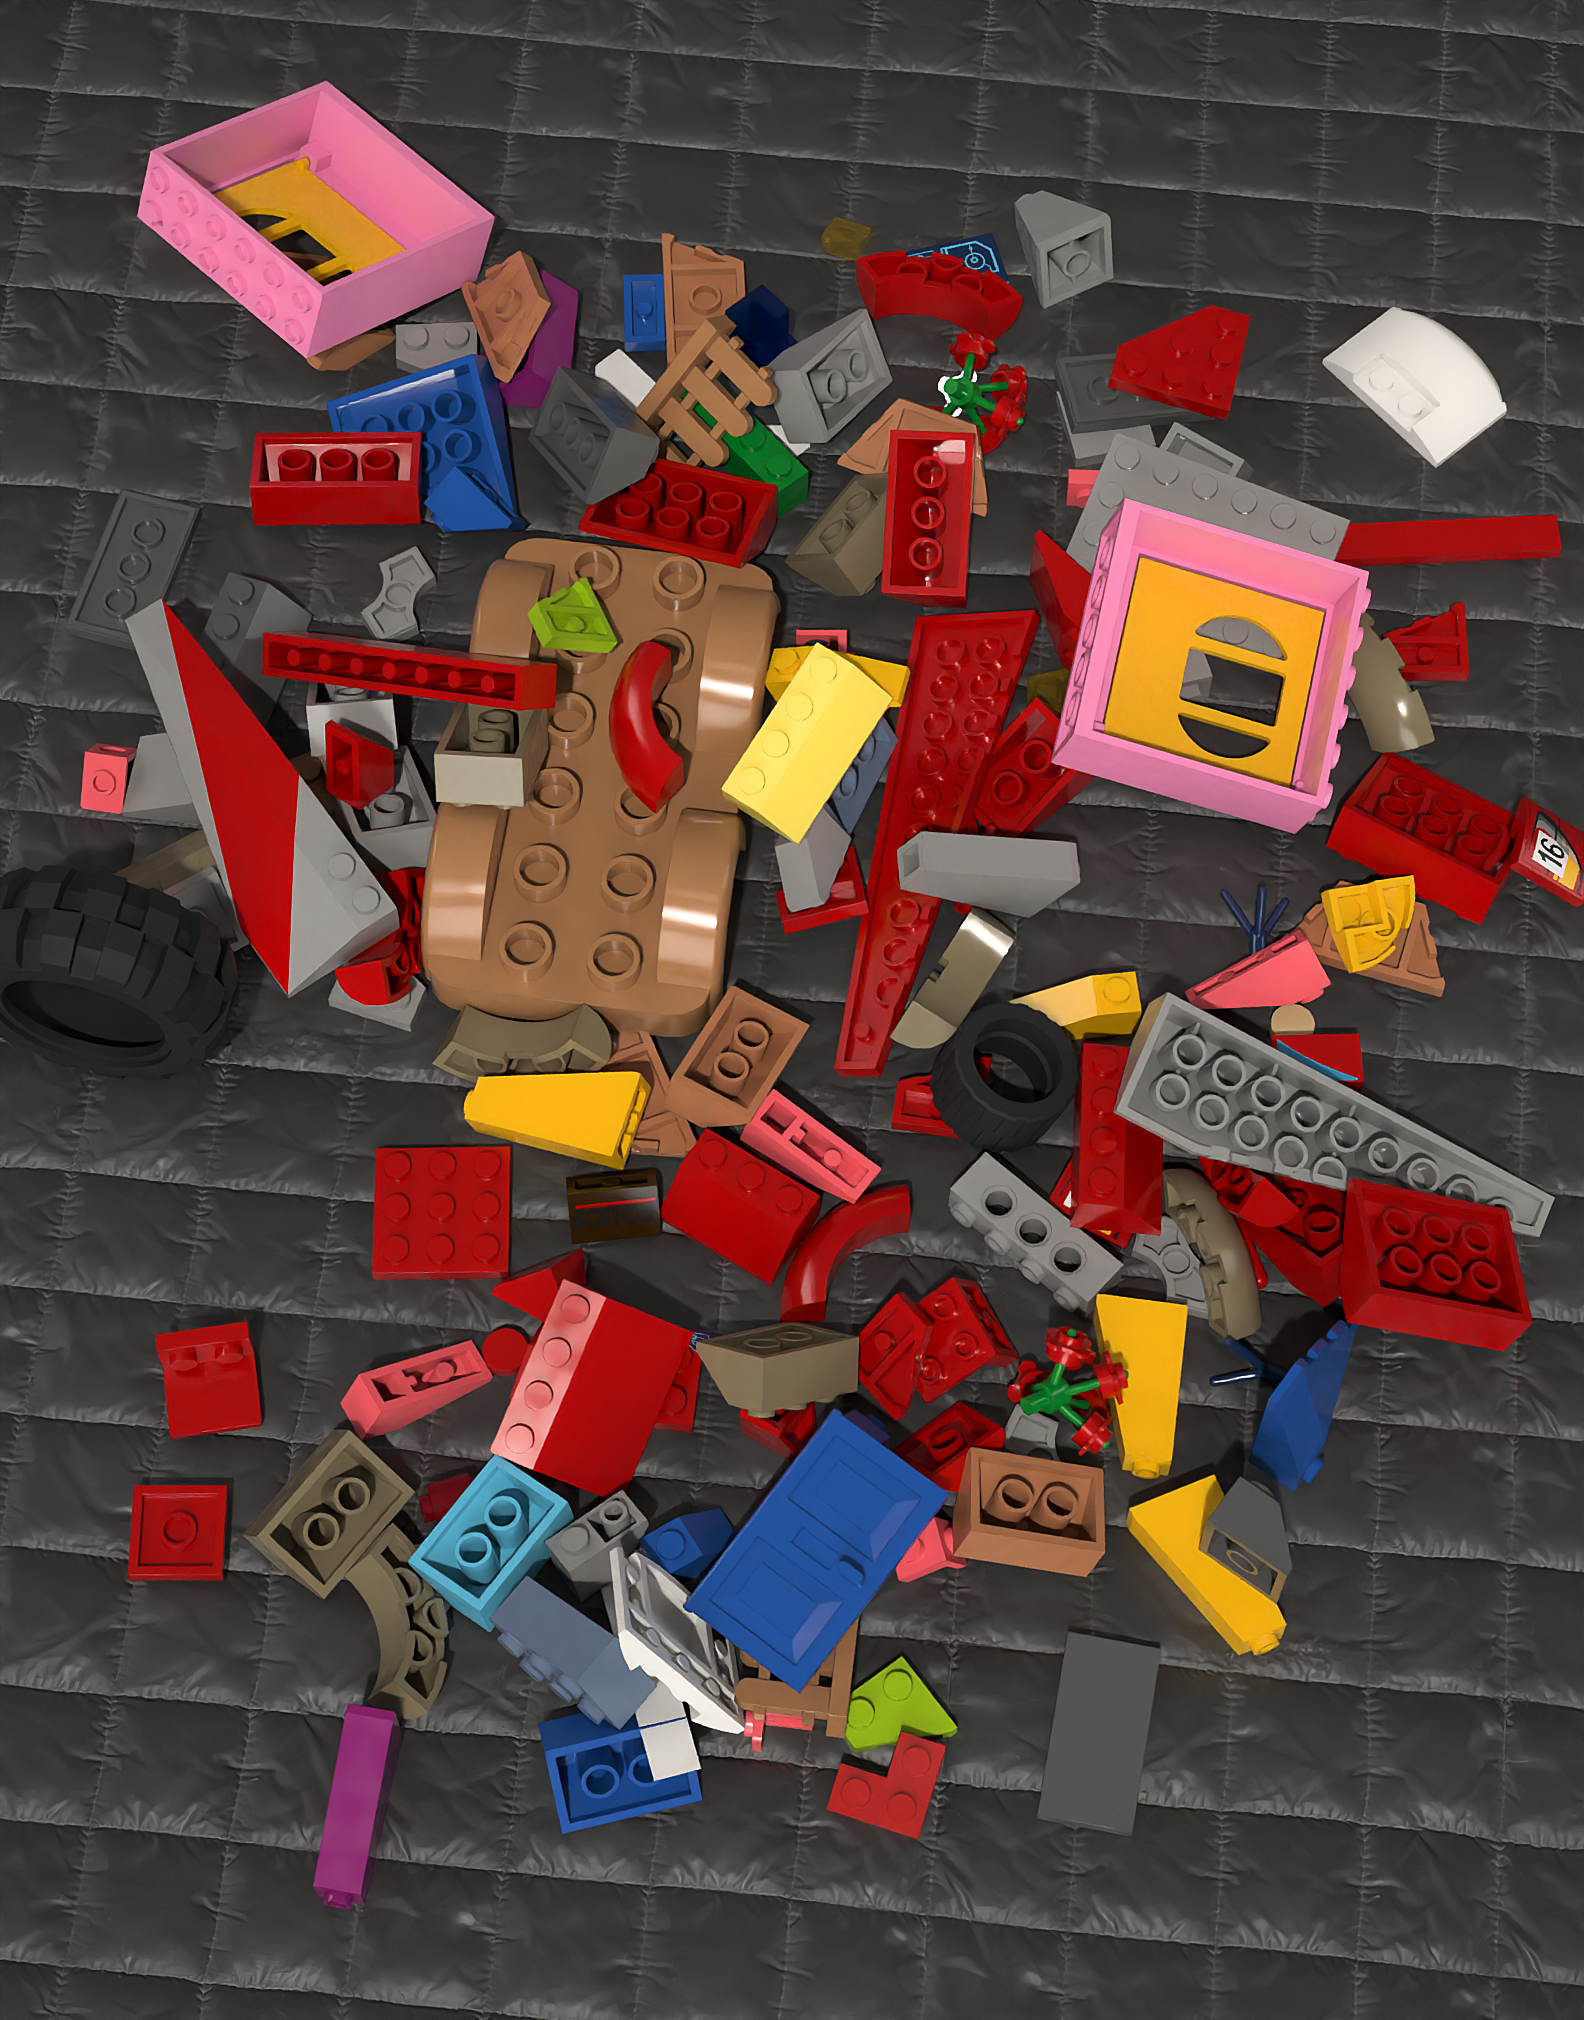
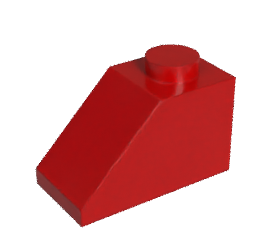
[325,720,394,810]

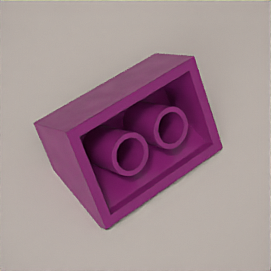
[483,269,579,408]

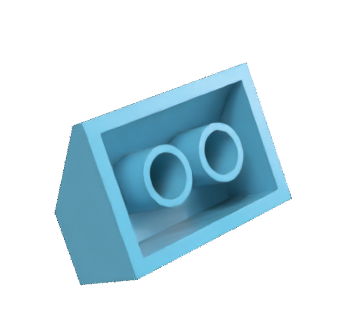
[408,1454,575,1632]

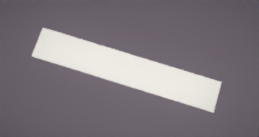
[601,1549,701,1781]

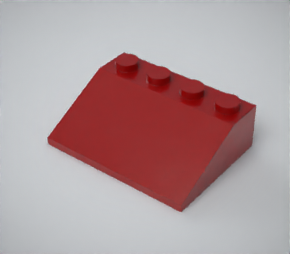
[578,458,778,569]
[1326,752,1516,925]
[1339,1178,1533,1352]
[489,1278,694,1499]

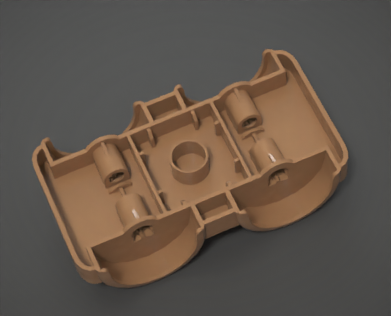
[421,538,781,1037]

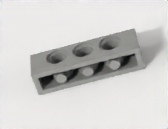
[948,1152,1124,1318]

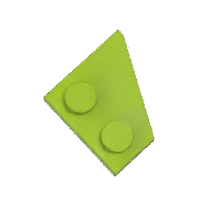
[527,578,618,653]
[843,1656,958,1753]

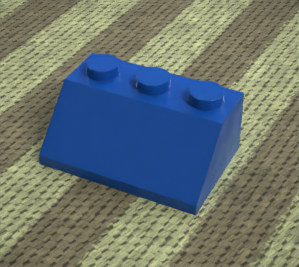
[538,1713,702,1834]

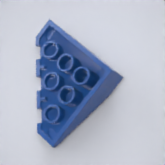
[326,354,518,514]
[1248,1317,1358,1493]

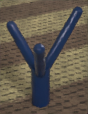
[1220,887,1290,956]
[1210,1338,1289,1387]

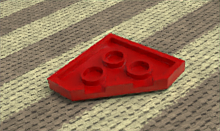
[1107,305,1251,420]

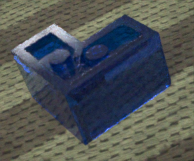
[725,284,798,369]

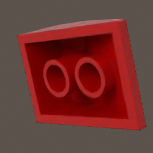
[1029,530,1127,672]
[973,697,1095,838]
[1234,1176,1346,1307]

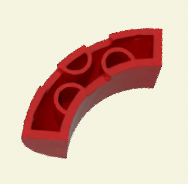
[856,250,1023,341]
[608,641,684,814]
[334,868,425,1005]
[1211,1160,1300,1227]
[780,1184,911,1323]

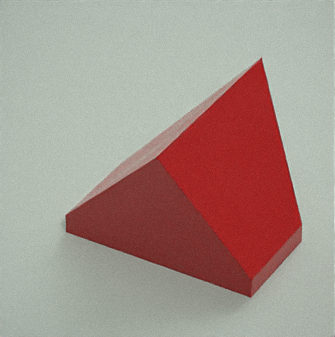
[491,1247,587,1322]
[739,1401,817,1462]

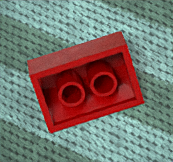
[660,1128,820,1286]

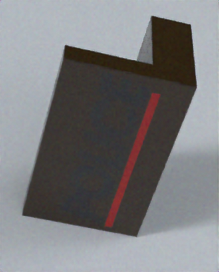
[566,1169,662,1244]

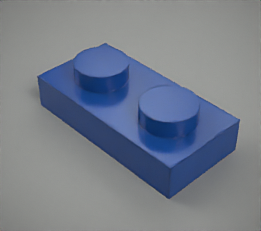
[623,274,666,352]

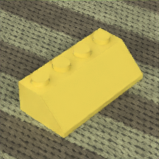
[721,642,893,846]

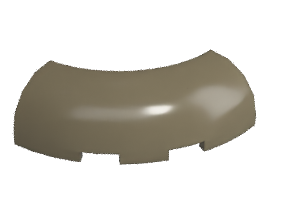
[1347,611,1435,753]
[890,906,1014,1048]
[432,1003,612,1083]
[1163,1168,1263,1340]
[344,1523,449,1720]

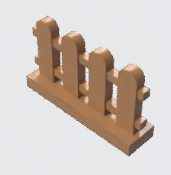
[634,315,777,467]
[734,1617,859,1738]

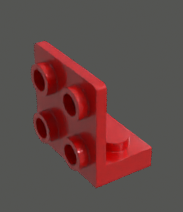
[915,1277,1020,1403]
[155,1321,262,1439]

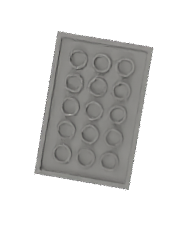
[1066,432,1350,661]

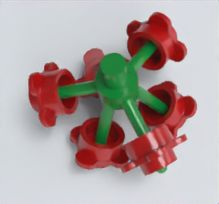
[930,332,1027,455]
[1006,1326,1129,1456]

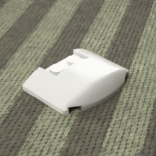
[1322,307,1507,468]
[610,1547,746,1734]

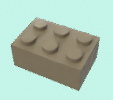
[434,702,549,809]

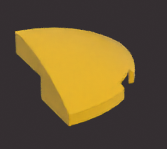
[1321,875,1415,974]

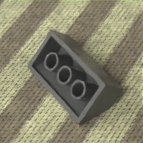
[528,365,660,505]
[198,572,313,731]

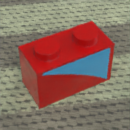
[1268,1033,1364,1094]

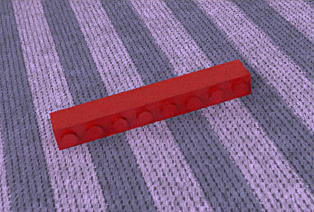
[262,631,557,711]

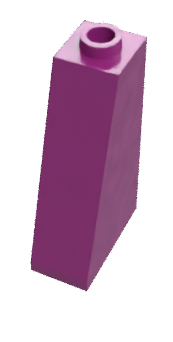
[313,1703,403,1909]

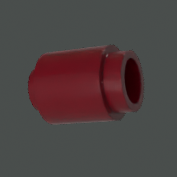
[418,1473,478,1527]

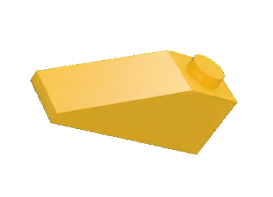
[765,646,910,708]
[1006,971,1142,1040]

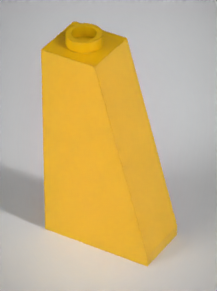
[464,1071,651,1170]
[1093,1293,1188,1479]
[1126,1474,1287,1655]

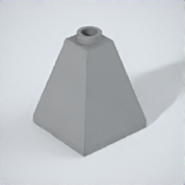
[1014,190,1114,309]

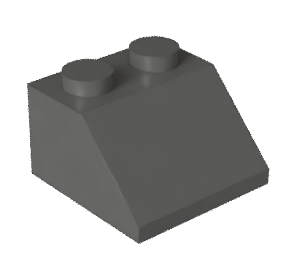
[1198,1476,1293,1604]

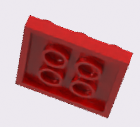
[372,1147,511,1280]

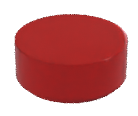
[482,1328,528,1377]

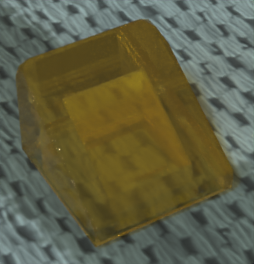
[822,217,873,261]
[1027,668,1070,714]

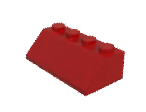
[881,430,975,609]
[249,432,422,526]
[1070,1042,1163,1236]

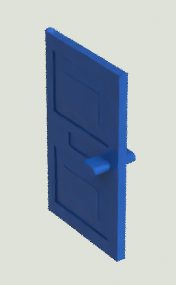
[683,1409,950,1694]

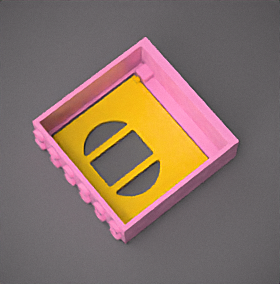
[137,81,495,359]
[1051,498,1371,834]

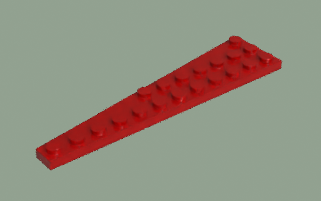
[834,610,1040,1077]

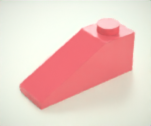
[1184,929,1331,1009]
[739,1089,881,1204]
[340,1340,493,1441]

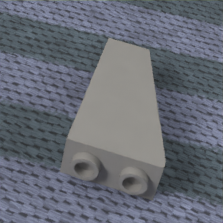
[897,831,1080,918]

